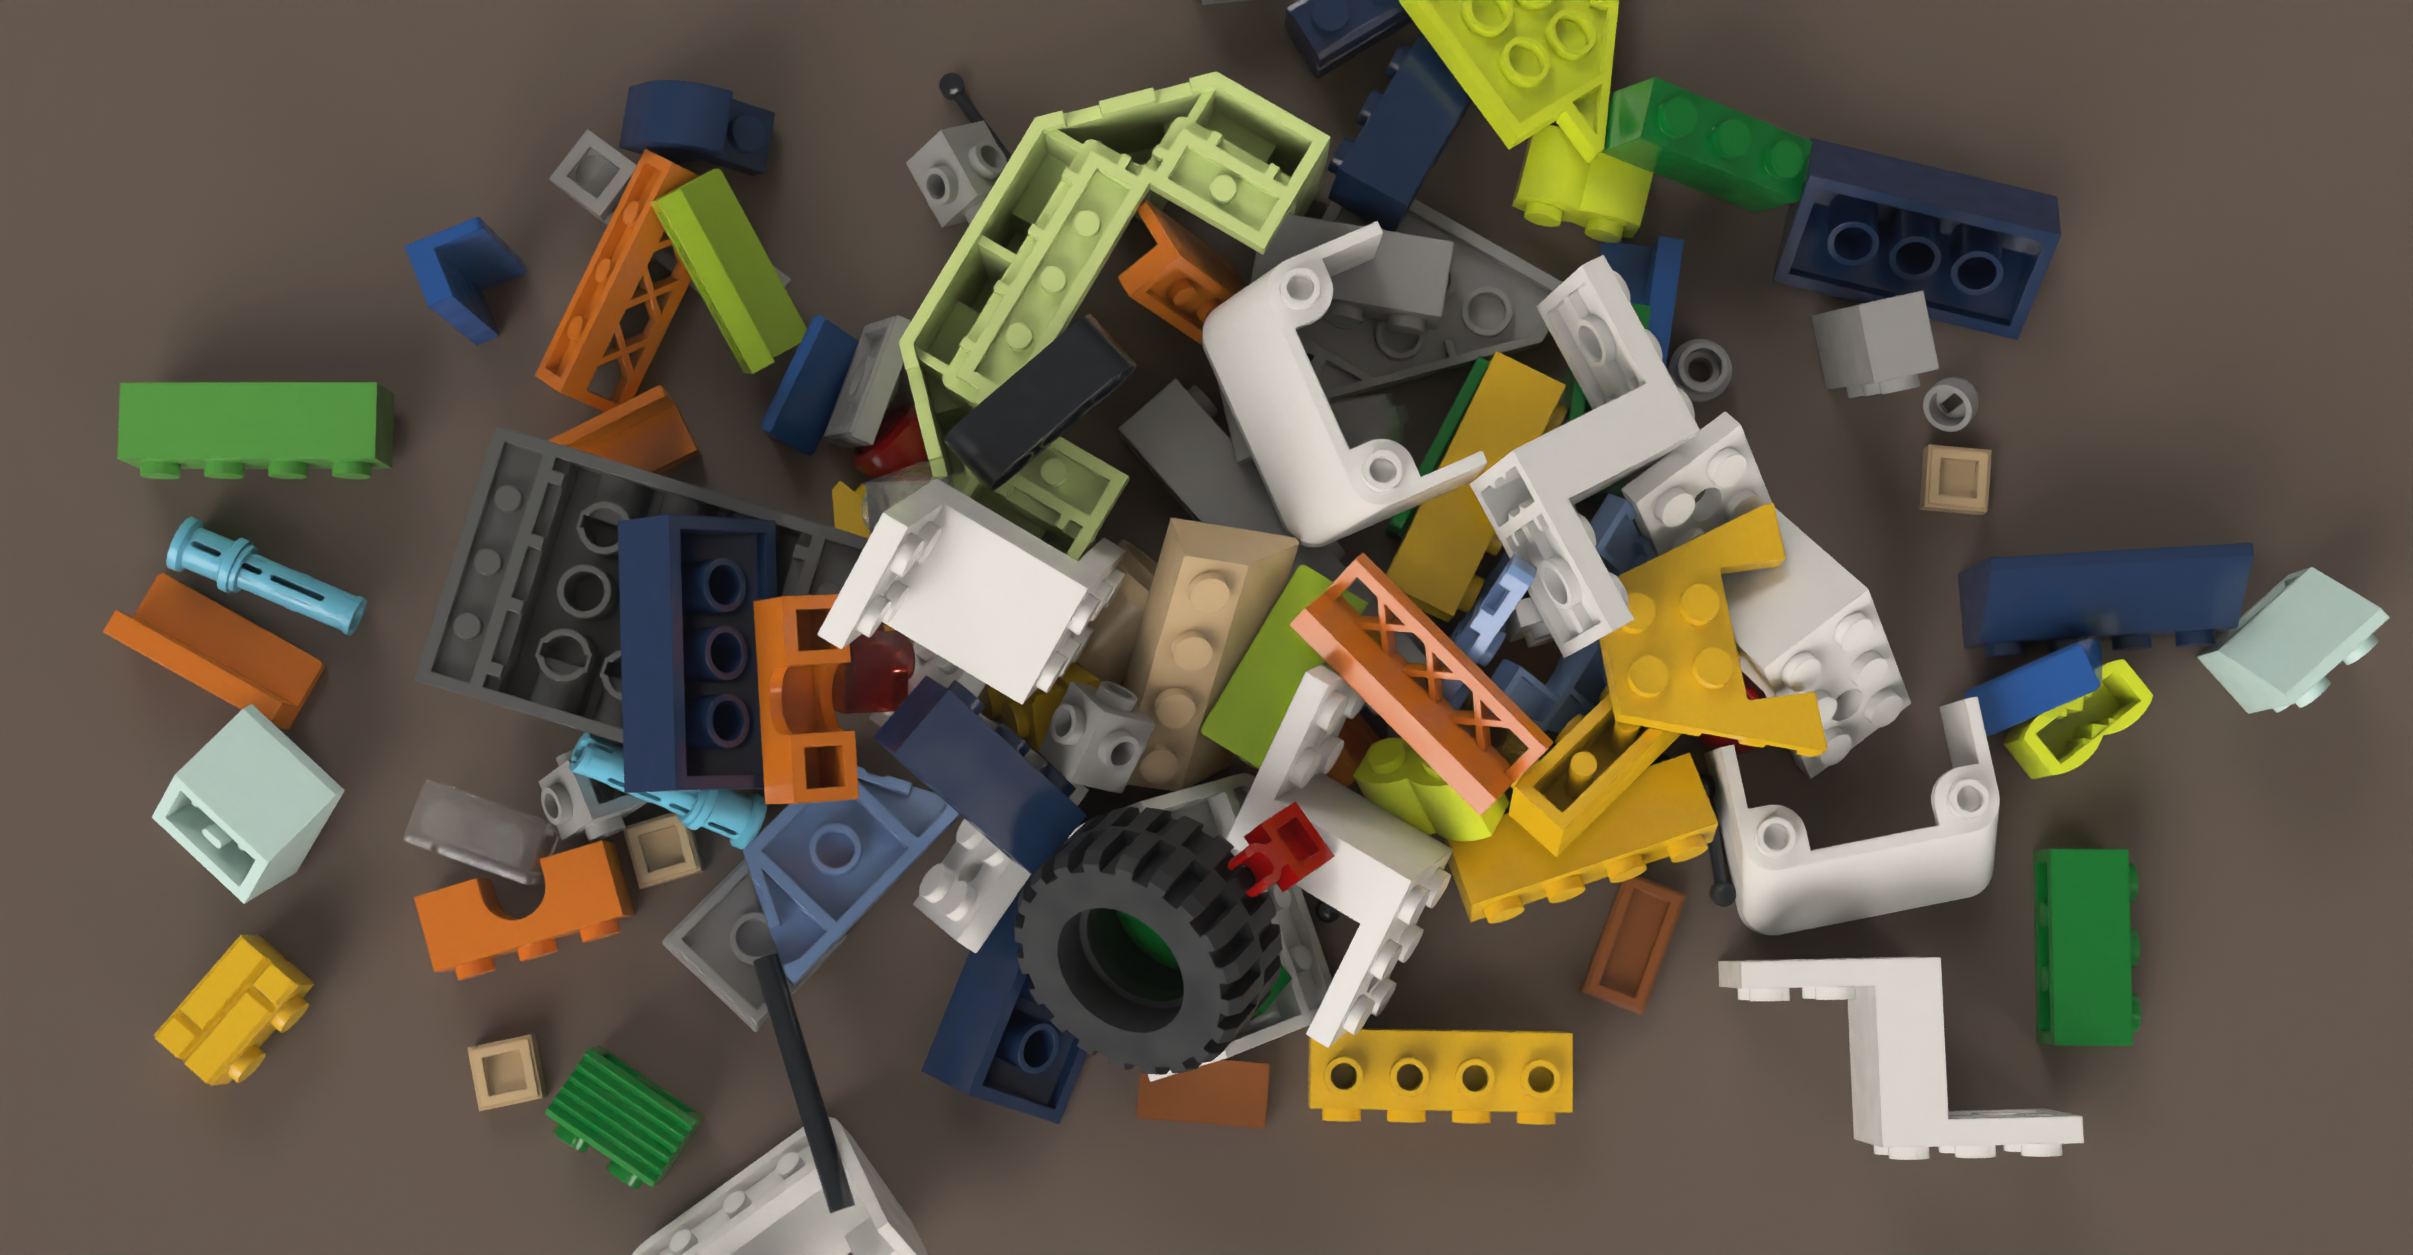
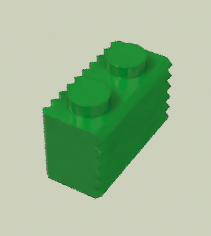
[544,1046,705,1189]

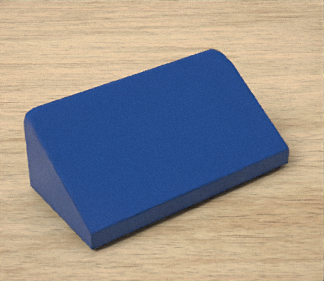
[761,315,859,456]
[1964,638,2102,736]

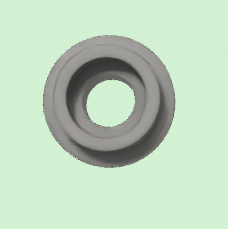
[1668,339,1732,403]

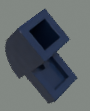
[619,80,775,176]

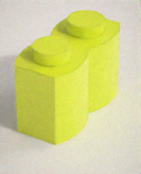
[1512,125,1653,243]
[2003,659,2153,779]
[1353,738,1509,841]

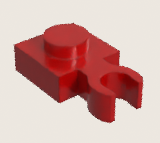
[1228,801,1335,897]

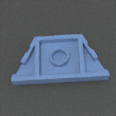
[743,766,961,986]

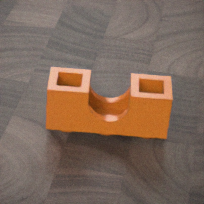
[753,594,859,804]
[414,840,635,981]

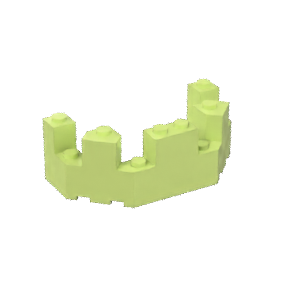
[899,71,1331,561]

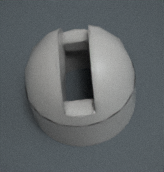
[1923,376,1979,432]

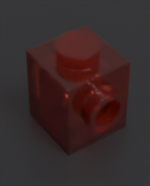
[832,622,915,714]

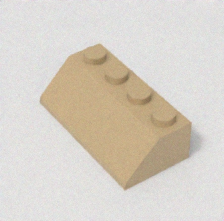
[1122,518,1299,791]

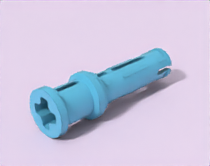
[166,516,367,636]
[569,732,767,850]

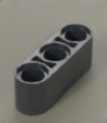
[944,313,1137,492]

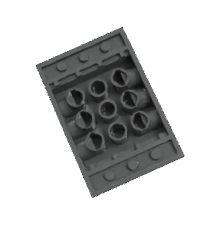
[414,425,869,743]

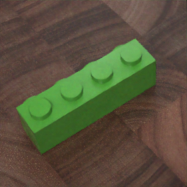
[117,382,394,479]

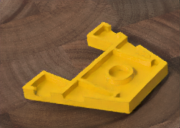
[1599,503,1828,757]

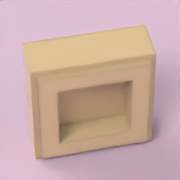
[1919,444,1992,515]
[623,812,705,889]
[467,1034,548,1112]

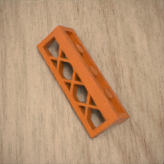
[534,149,699,412]
[1290,553,1554,816]

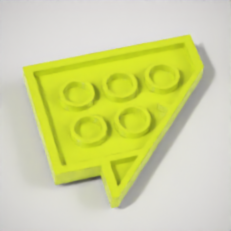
[1398,0,1619,164]

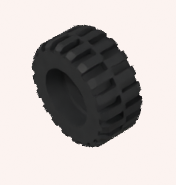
[1014,807,1283,1075]

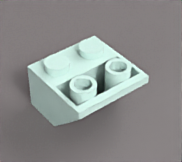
[2197,567,2390,714]
[152,704,345,904]

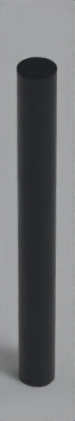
[753,953,855,1214]

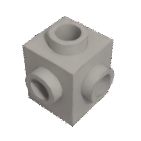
[906,121,1008,228]
[1038,681,1156,794]
[538,743,647,842]

